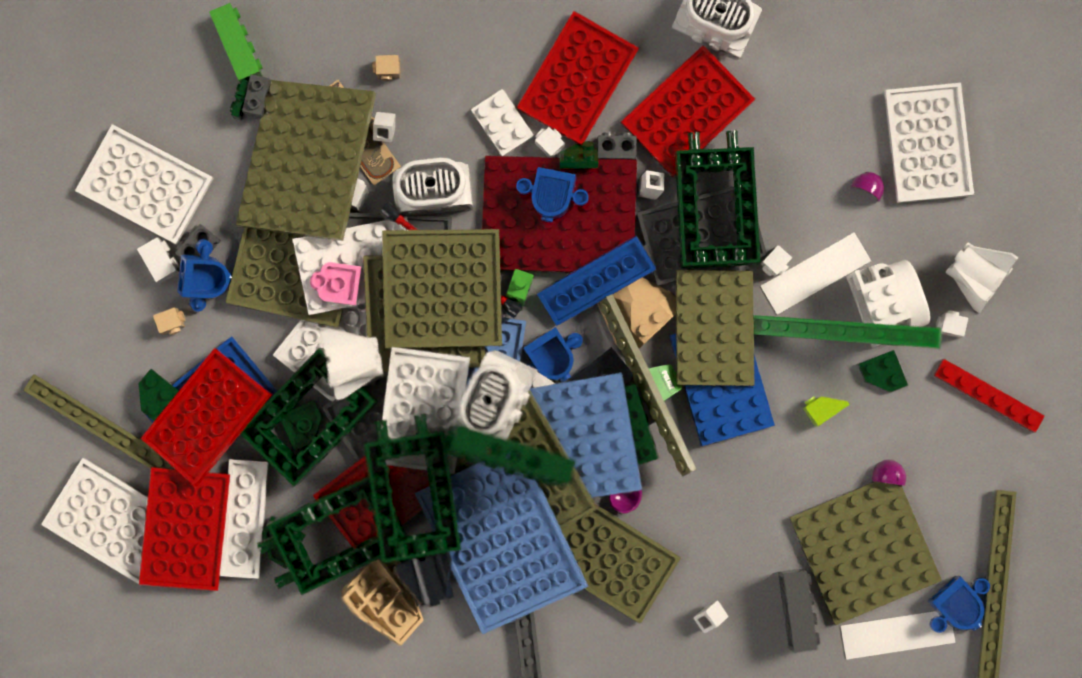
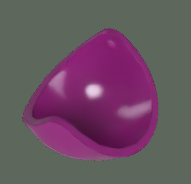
[850,172,884,202]
[872,459,907,486]
[609,489,642,513]

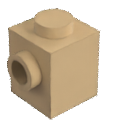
[372,55,400,81]
[153,307,186,335]

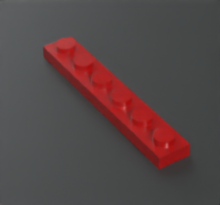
[933,359,1045,433]

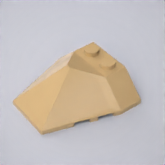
[597,277,676,349]
[341,559,424,646]

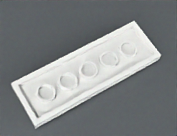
[220,459,269,579]

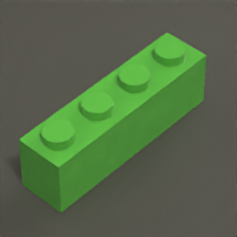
[209,3,263,83]

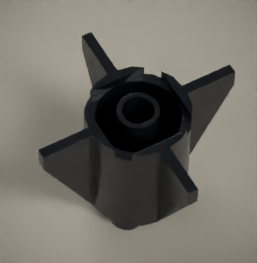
[393,552,454,607]

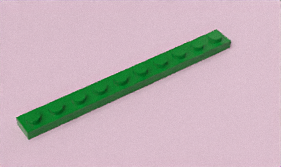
[753,315,942,349]

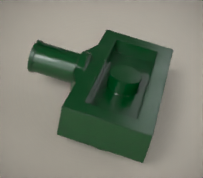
[230,79,249,121]

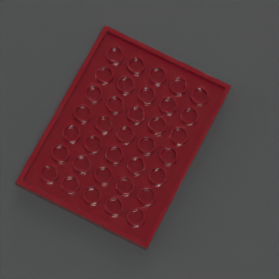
[482,156,637,273]

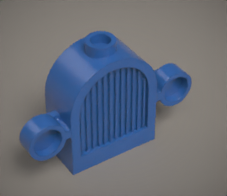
[516,167,589,222]
[177,239,232,312]
[523,327,583,383]
[928,576,990,633]

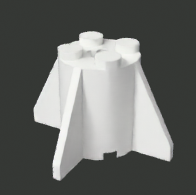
[946,242,1018,314]
[321,328,383,400]

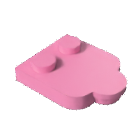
[310,262,362,306]

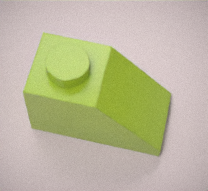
[802,396,850,427]

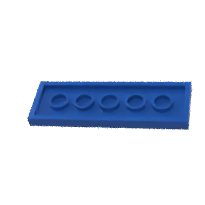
[537,236,656,326]

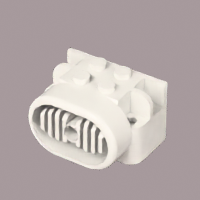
[672,0,762,58]
[392,158,473,216]
[846,260,930,348]
[456,350,538,439]

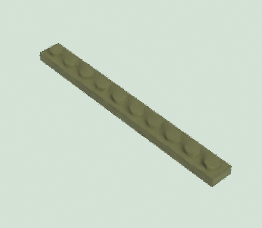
[599,294,697,477]
[23,374,175,469]
[977,490,1017,678]

